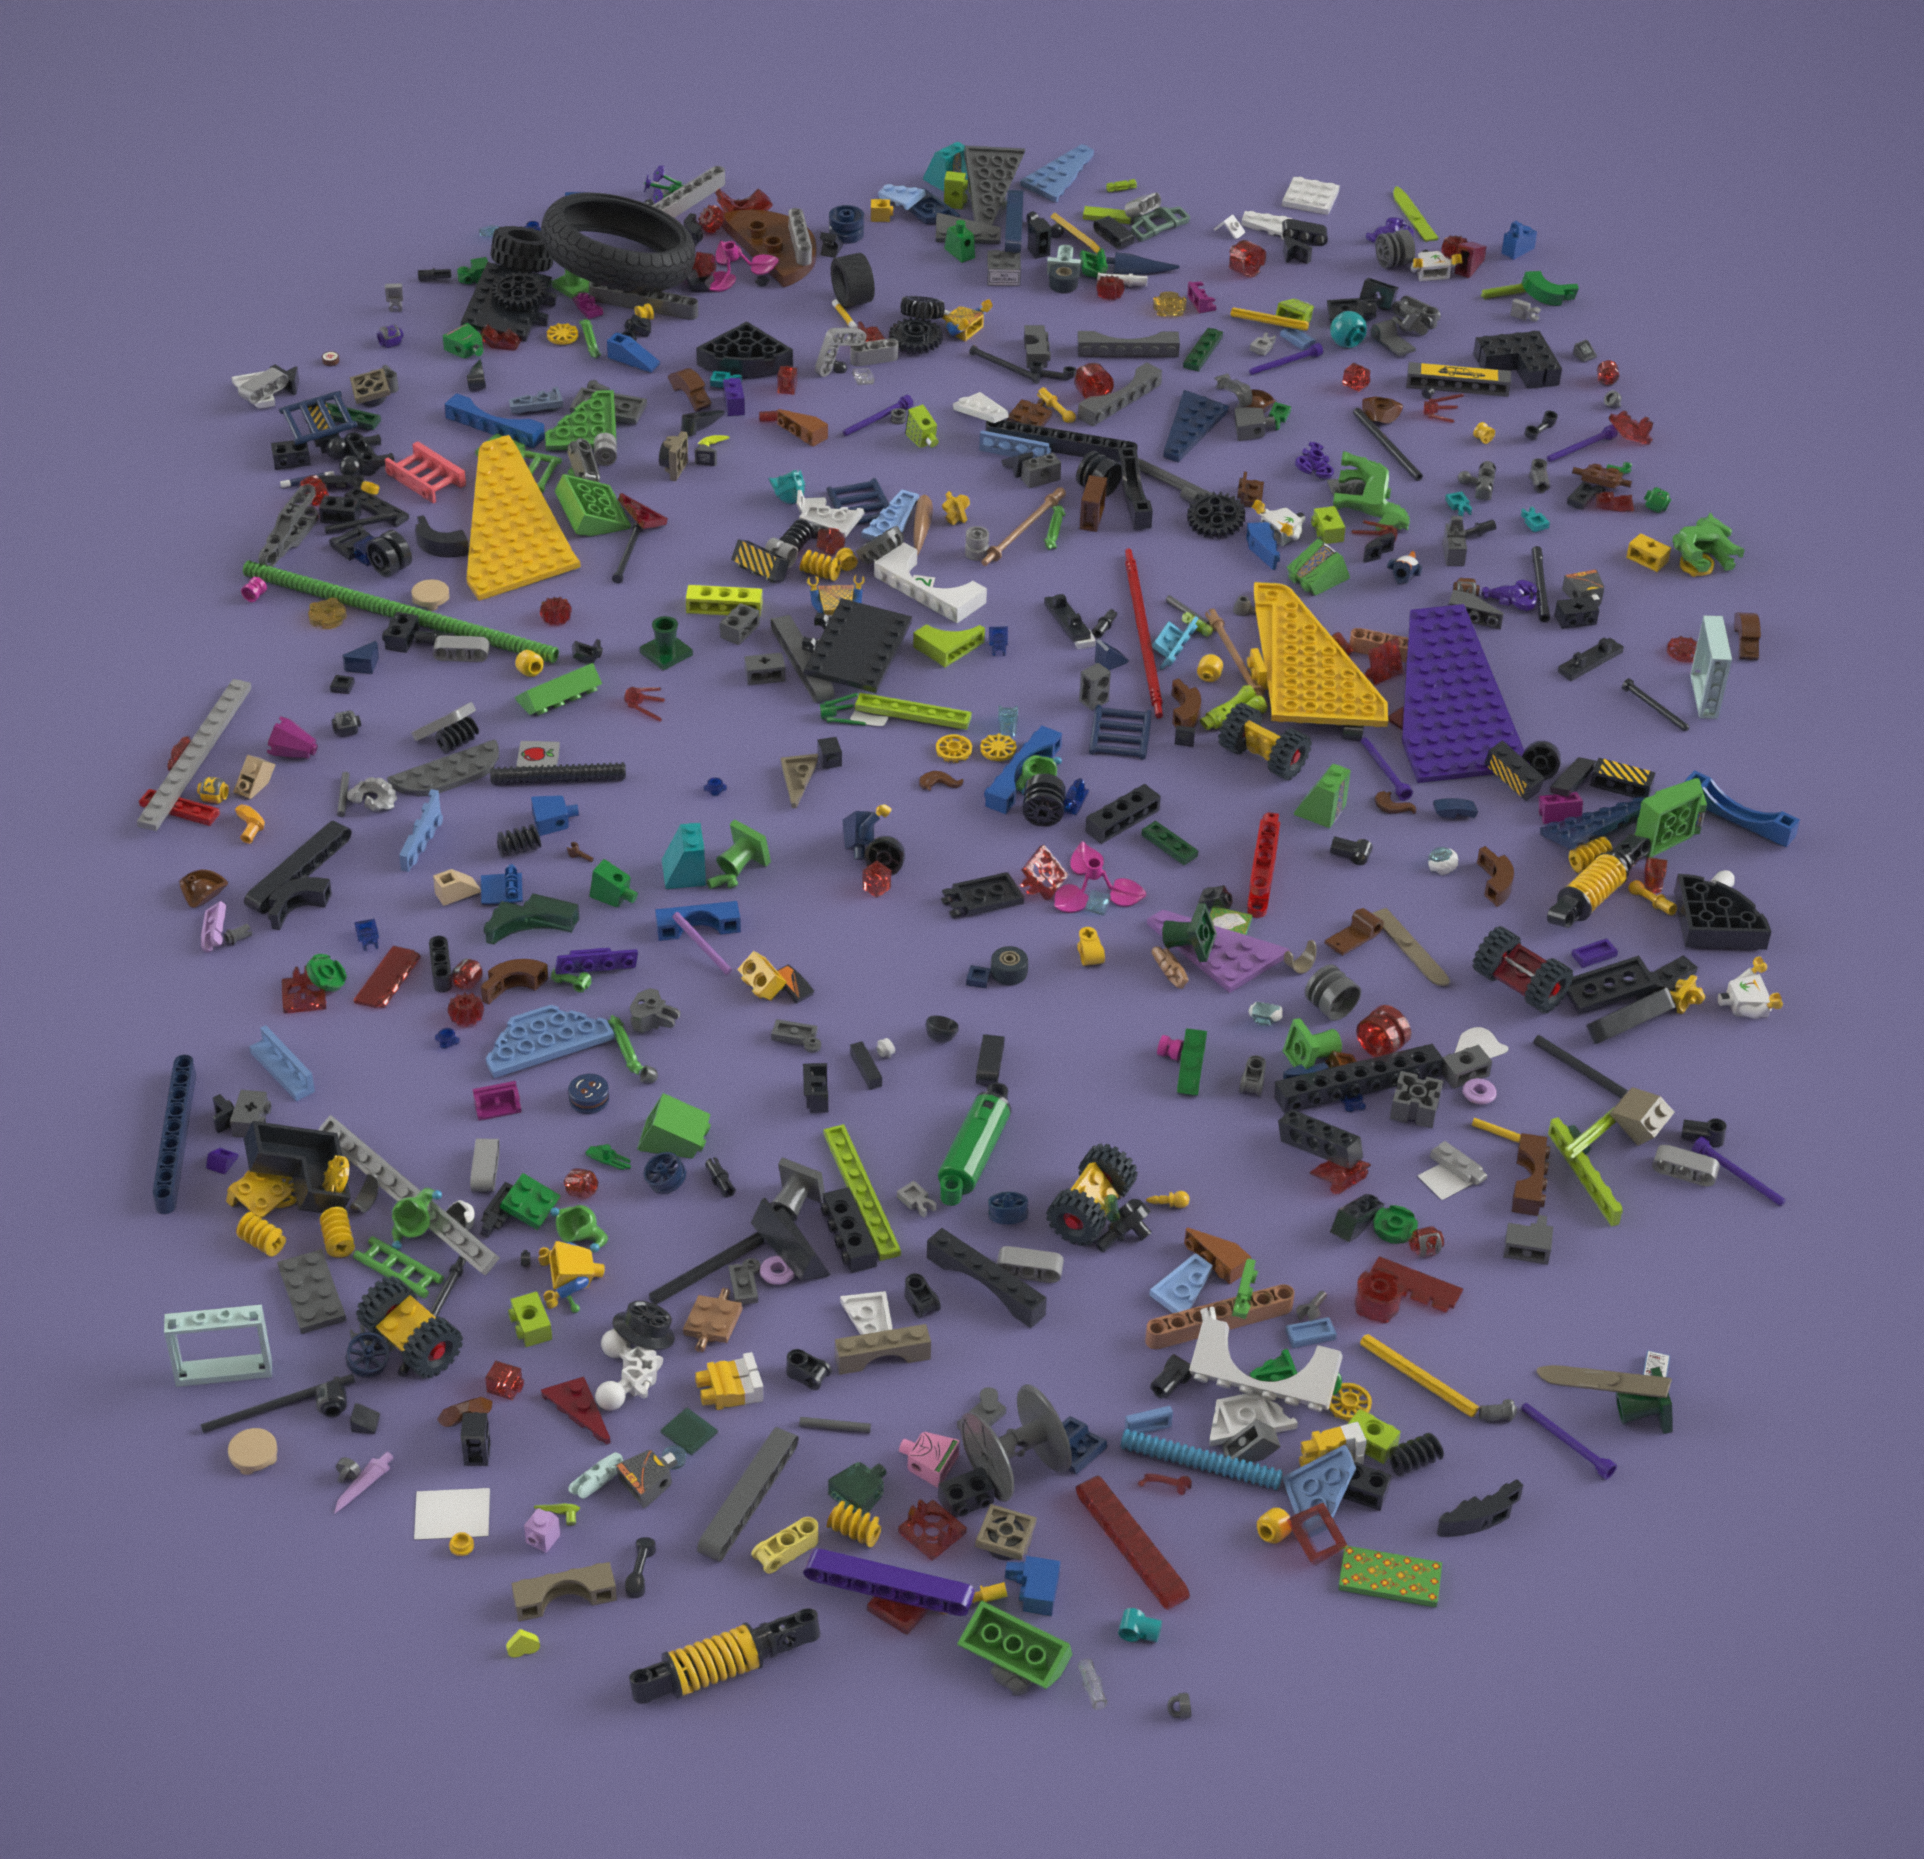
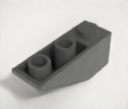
[1448,590,1504,629]

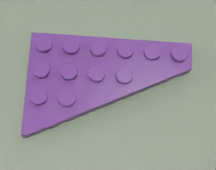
[1147,909,1290,993]

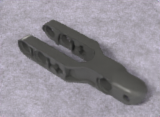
[258,484,319,567]

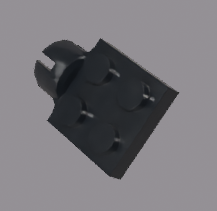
[1327,298,1377,324]

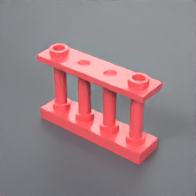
[385,441,466,504]

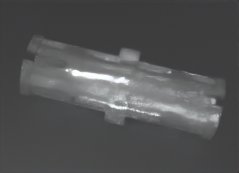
[1077,1659,1108,1710]

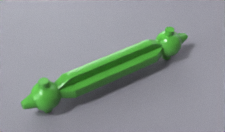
[579,319,601,358]
[1044,505,1066,550]
[607,1015,643,1075]

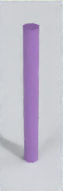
[672,912,732,975]

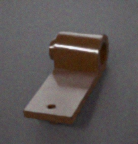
[1324,908,1384,956]

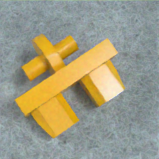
[942,491,970,525]
[1670,975,1705,1014]

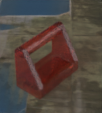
[1287,1503,1348,1566]

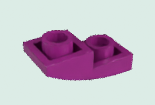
[572,292,604,319]

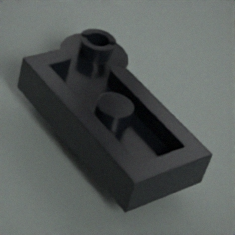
[1567,481,1606,510]
[1654,955,1698,991]

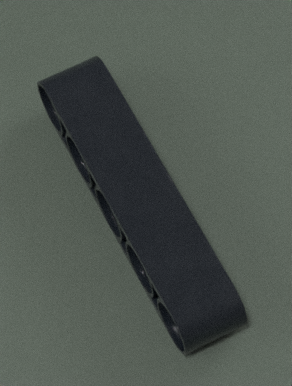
[1586,987,1676,1044]

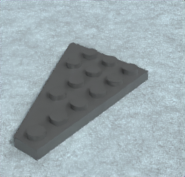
[964,145,1025,225]

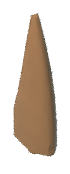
[913,494,933,556]

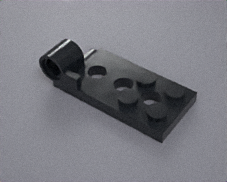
[1566,955,1666,1014]

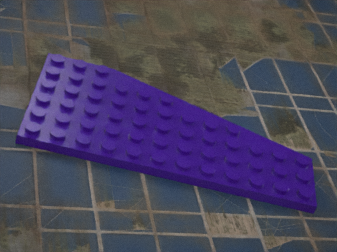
[1402,604,1530,783]

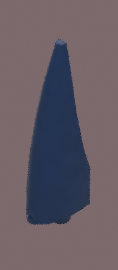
[1106,252,1180,274]

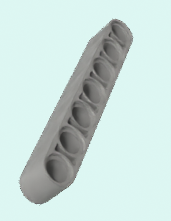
[652,166,725,218]

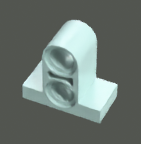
[1047,245,1081,277]

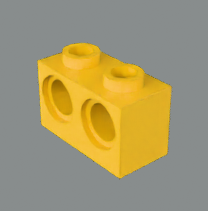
[737,951,787,1001]

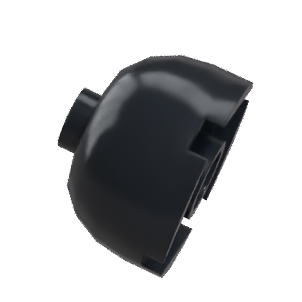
[1522,740,1561,780]
[864,836,905,877]

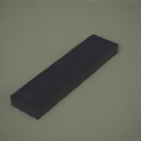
[344,486,409,527]
[1550,757,1597,797]

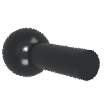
[826,352,847,374]

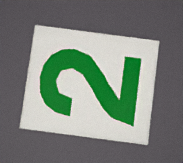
[913,575,935,587]

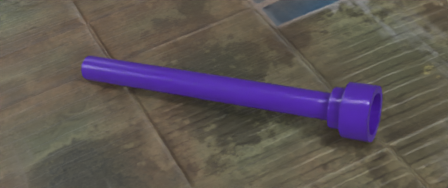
[1249,343,1323,375]
[843,394,914,436]
[1547,425,1618,462]
[1361,737,1413,801]
[1692,1137,1786,1206]
[1521,1403,1617,1480]

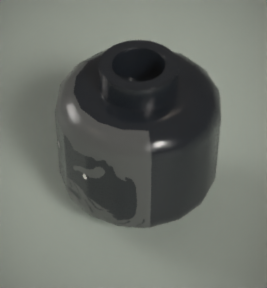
[331,710,361,737]
[315,1381,347,1418]

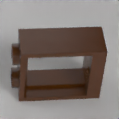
[1079,475,1107,532]

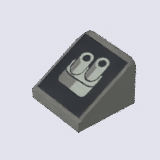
[1573,339,1597,362]
[695,444,717,466]

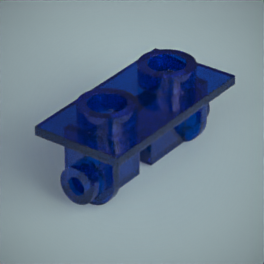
[1064,778,1090,815]

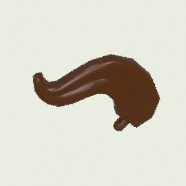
[919,771,964,791]
[1374,791,1416,814]

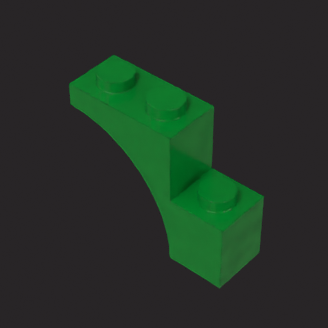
[1177,1028,1208,1095]

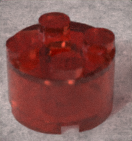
[1229,240,1266,278]
[1074,363,1114,399]
[1354,1268,1403,1323]

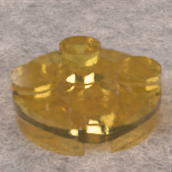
[1153,291,1187,317]
[308,598,347,629]

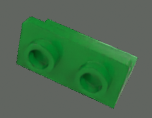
[1079,248,1108,278]

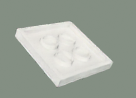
[1282,177,1340,215]

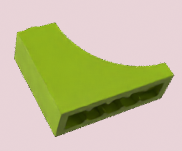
[913,624,985,667]

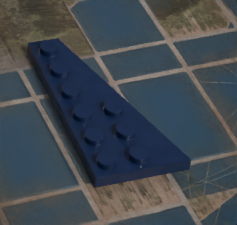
[1163,390,1229,463]
[1540,797,1644,850]

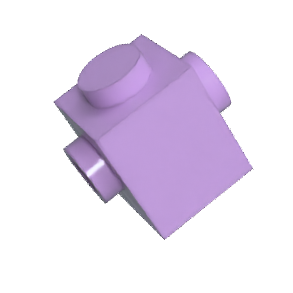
[524,1508,560,1553]

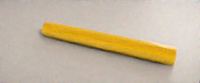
[1230,307,1309,331]

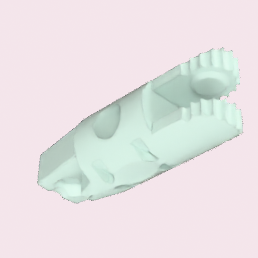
[568,1452,623,1499]

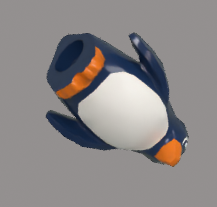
[1387,551,1422,585]

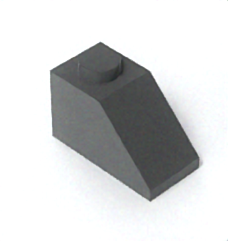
[1222,1419,1281,1463]

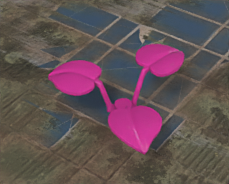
[709,241,779,292]
[1054,841,1146,913]

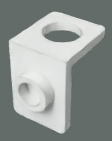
[1214,215,1245,239]
[797,490,826,514]

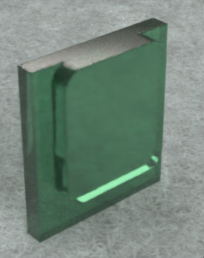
[660,1407,718,1456]

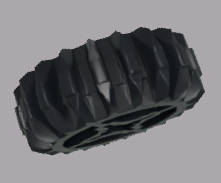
[900,296,945,319]

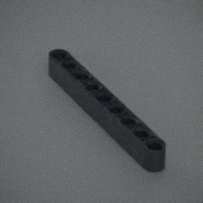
[985,420,1138,461]

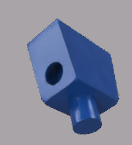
[531,795,579,836]

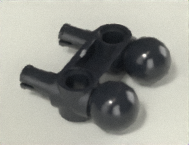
[326,432,394,476]

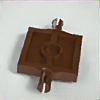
[1006,399,1053,427]
[1572,464,1632,489]

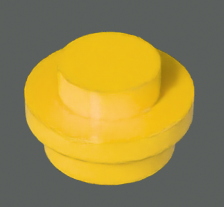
[449,1532,474,1556]

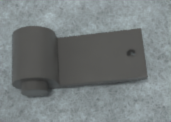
[1370,319,1416,356]

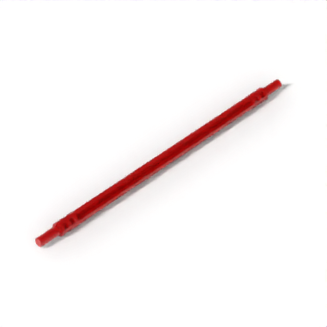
[1125,548,1163,719]

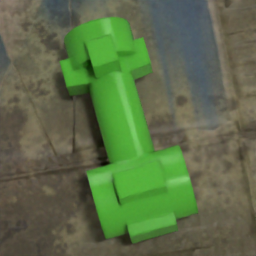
[551,968,592,993]

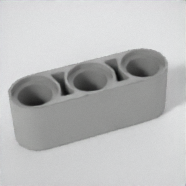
[1125,192,1161,218]
[850,339,898,366]
[238,368,288,404]
[433,636,490,662]
[470,1138,500,1192]
[1652,1145,1720,1187]
[996,1246,1064,1283]

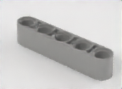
[788,208,812,266]

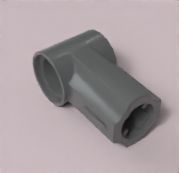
[1529,458,1550,493]

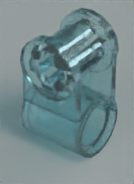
[998,705,1018,738]

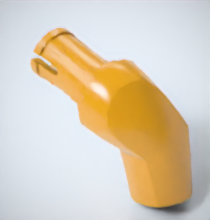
[235,804,265,844]

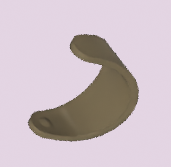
[1284,940,1317,974]

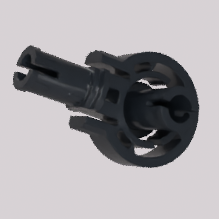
[1094,1199,1152,1253]

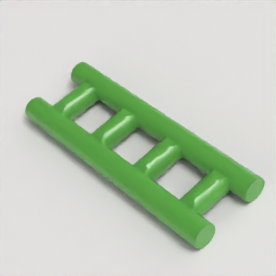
[353,1236,444,1299]

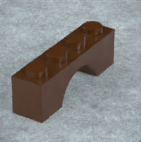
[1511,1133,1550,1216]

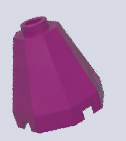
[267,716,318,758]

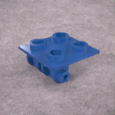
[481,864,523,905]

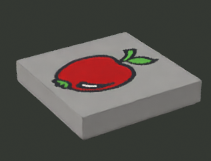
[517,741,560,768]

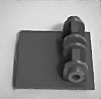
[1327,479,1366,497]

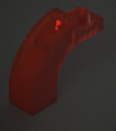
[715,188,773,213]

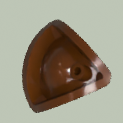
[1245,389,1277,413]
[1362,396,1403,423]
[179,869,228,908]
[437,1397,492,1427]

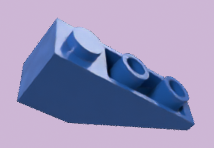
[607,332,660,372]
[1246,522,1280,570]

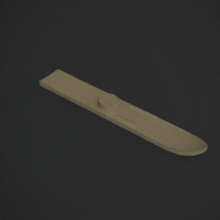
[1373,908,1450,986]
[1537,1365,1672,1398]

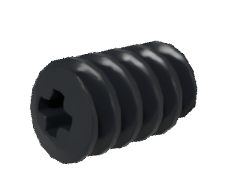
[779,519,815,552]
[435,716,479,754]
[497,824,542,857]
[1389,1432,1444,1477]

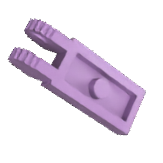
[201,901,226,953]

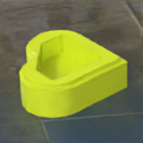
[506,1629,540,1658]

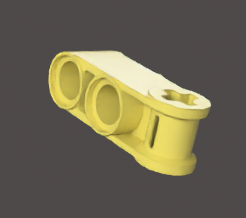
[751,1517,818,1574]

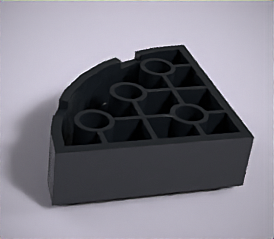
[696,321,793,378]
[1674,873,1772,950]

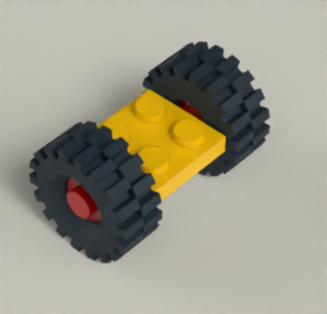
[1218,702,1312,780]
[1046,1143,1138,1246]
[356,1276,463,1379]

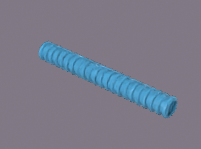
[1120,1429,1283,1491]

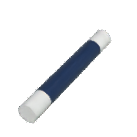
[280,471,334,488]

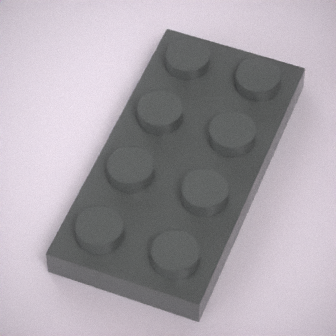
[570,387,647,425]
[277,1249,346,1334]

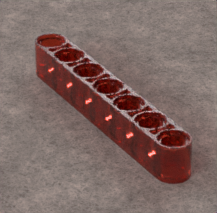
[1076,1475,1190,1610]

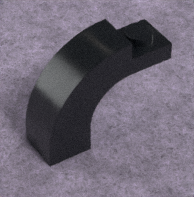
[415,515,469,558]
[268,877,332,930]

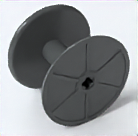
[960,1384,1071,1502]

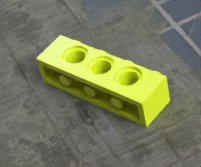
[686,585,763,617]

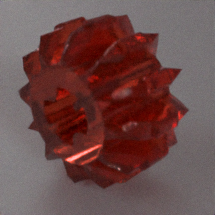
[698,204,726,233]
[1441,235,1468,259]
[1096,275,1125,301]
[300,475,329,506]
[540,596,572,626]
[447,992,484,1027]

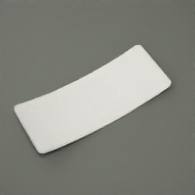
[850,710,889,726]

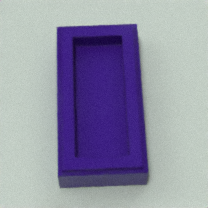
[1571,938,1618,968]

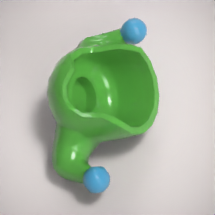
[1015,755,1062,795]
[392,1188,442,1250]
[550,1205,608,1253]

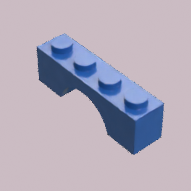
[655,901,741,941]

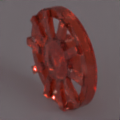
[1667,636,1697,662]

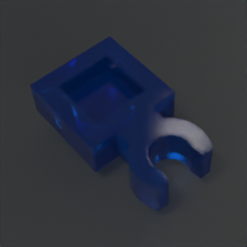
[989,626,1008,656]
[354,918,379,951]

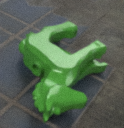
[1333,451,1410,533]
[1672,513,1745,572]

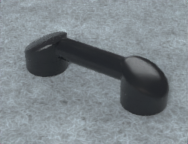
[1026,211,1064,238]
[1029,361,1077,381]
[1524,410,1558,440]
[625,1537,656,1598]

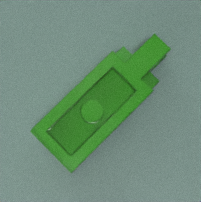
[1232,1258,1258,1319]

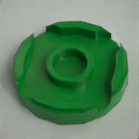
[306,954,347,992]
[1373,1205,1418,1244]

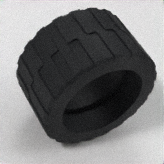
[830,252,875,308]

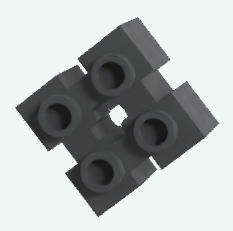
[1390,1071,1443,1128]

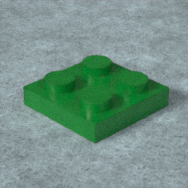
[499,1173,561,1231]

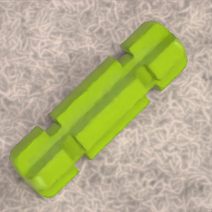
[1106,179,1137,192]
[1182,612,1213,637]

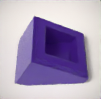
[206,1148,239,1174]

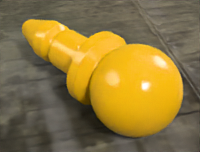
[1146,1191,1190,1208]

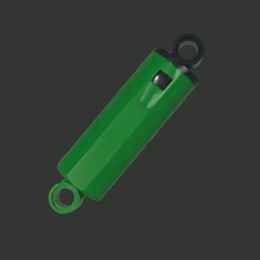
[937,1083,1012,1206]

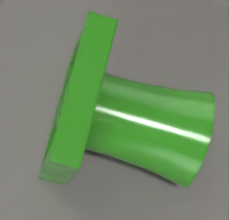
[552,268,590,300]
[716,819,771,877]
[1282,1018,1342,1069]

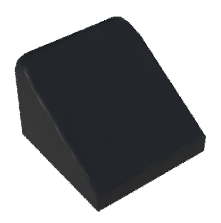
[350,1403,380,1434]

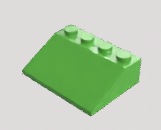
[554,474,631,536]

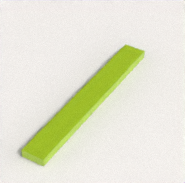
[823,1124,901,1261]

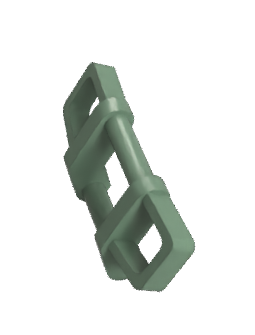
[1131,207,1190,242]

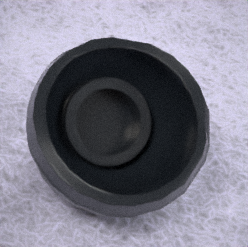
[925,1015,959,1043]

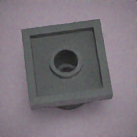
[770,1157,825,1221]

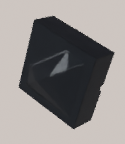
[1174,726,1196,747]

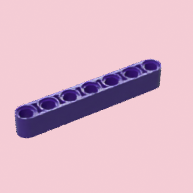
[803,1548,975,1617]

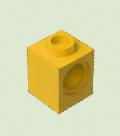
[871,199,893,222]

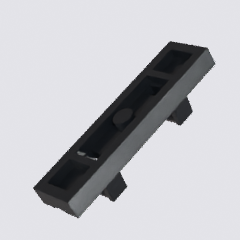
[1044,594,1091,642]
[1558,637,1624,681]

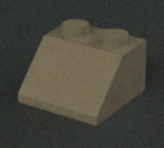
[1610,1087,1674,1146]

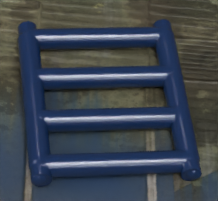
[279,391,358,445]
[826,478,889,525]
[1089,705,1152,760]

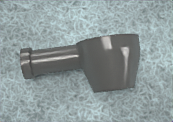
[1233,596,1256,616]

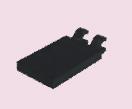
[941,872,1025,918]

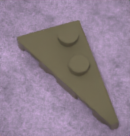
[780,753,818,809]

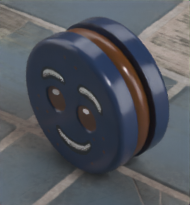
[568,1073,609,1114]

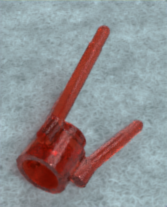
[1424,394,1464,423]
[1352,520,1397,542]
[624,687,665,721]

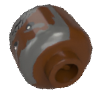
[1452,578,1480,596]

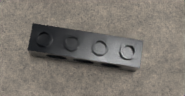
[1085,784,1161,844]
[1278,1109,1363,1169]
[820,1187,877,1273]

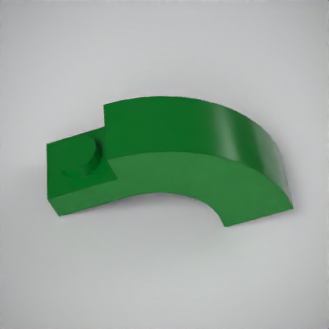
[1521,271,1579,306]

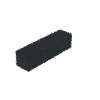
[850,1041,882,1090]

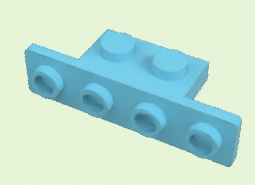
[1151,616,1199,670]

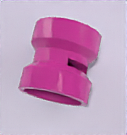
[241,577,267,602]
[1157,1035,1184,1061]

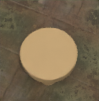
[411,579,450,611]
[228,1428,278,1475]

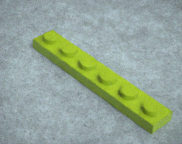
[855,693,972,730]
[1548,1117,1623,1227]

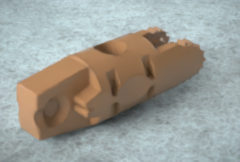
[1151,946,1189,989]

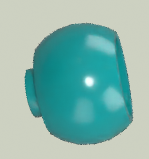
[1330,311,1367,348]

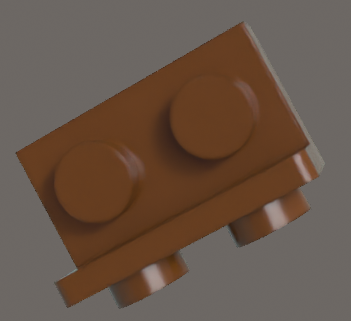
[1237,471,1264,507]

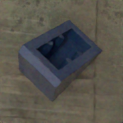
[1095,638,1130,671]
[342,641,379,674]

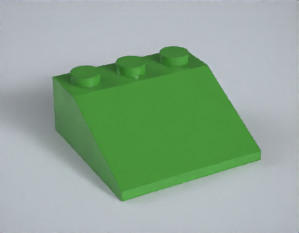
[1634,790,1703,858]

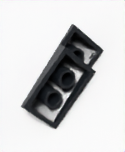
[751,1197,831,1280]

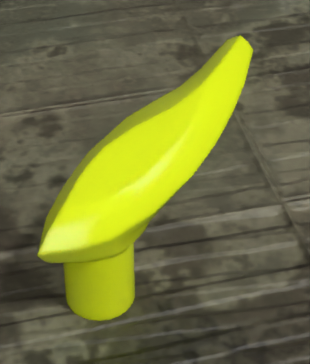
[698,435,730,447]

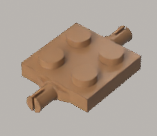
[683,1288,743,1352]

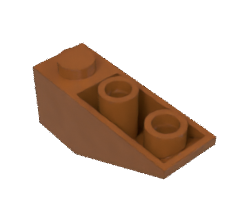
[777,409,828,447]
[1184,1227,1251,1285]

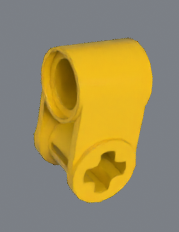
[1077,927,1105,966]

